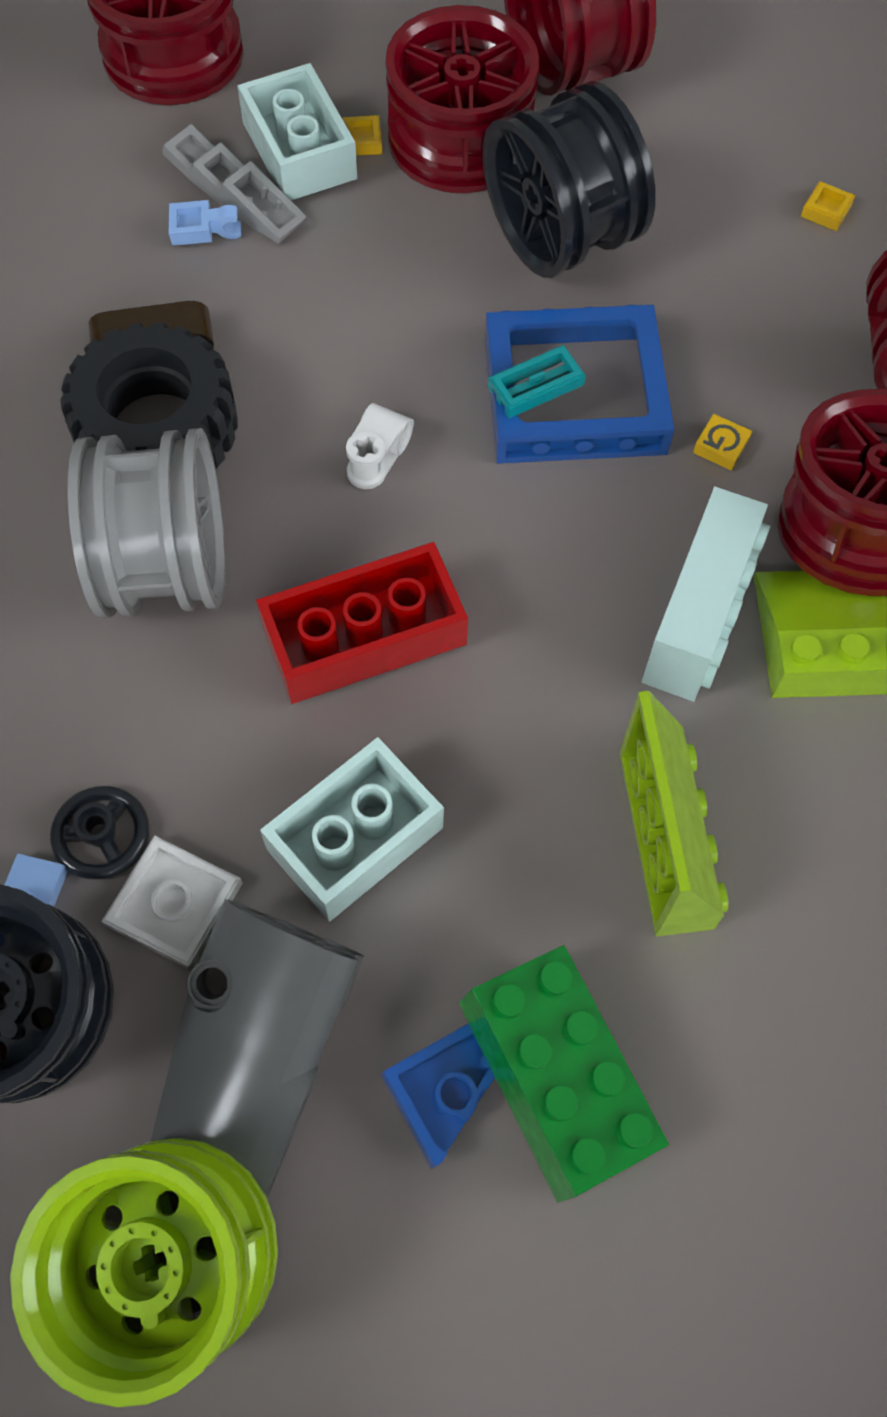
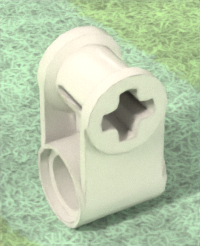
[346,403,414,490]

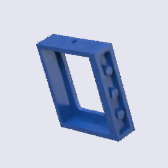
[485,305,674,464]

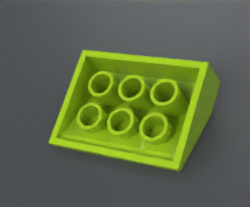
[753,571,887,698]
[619,691,728,937]

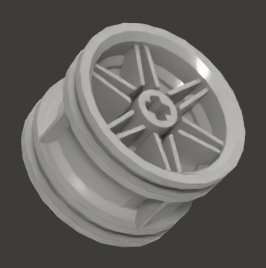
[67,428,226,618]

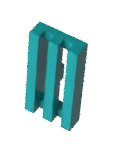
[487,344,586,418]

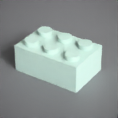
[237,63,358,200]
[260,737,444,922]

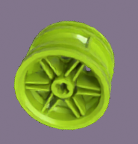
[10,1138,278,1407]

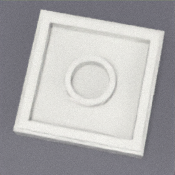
[101,836,243,971]

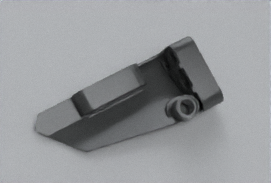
[151,899,364,1313]

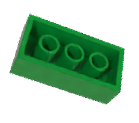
[458,945,670,1203]

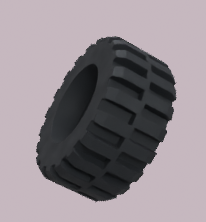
[60,322,238,469]

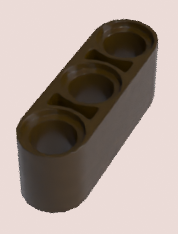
[89,301,214,349]

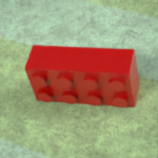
[256,542,468,705]

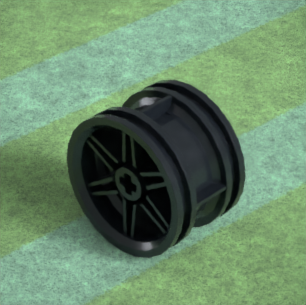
[482,81,656,278]
[0,884,114,1103]

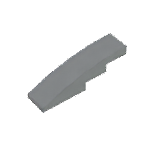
[162,124,307,244]

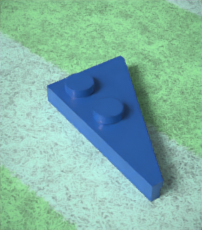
[381,1024,495,1169]

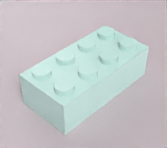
[641,486,771,702]

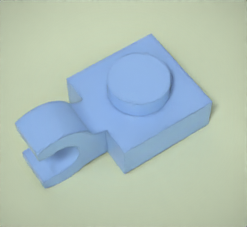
[169,200,241,246]

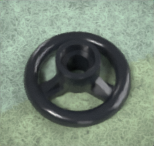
[50,786,149,880]

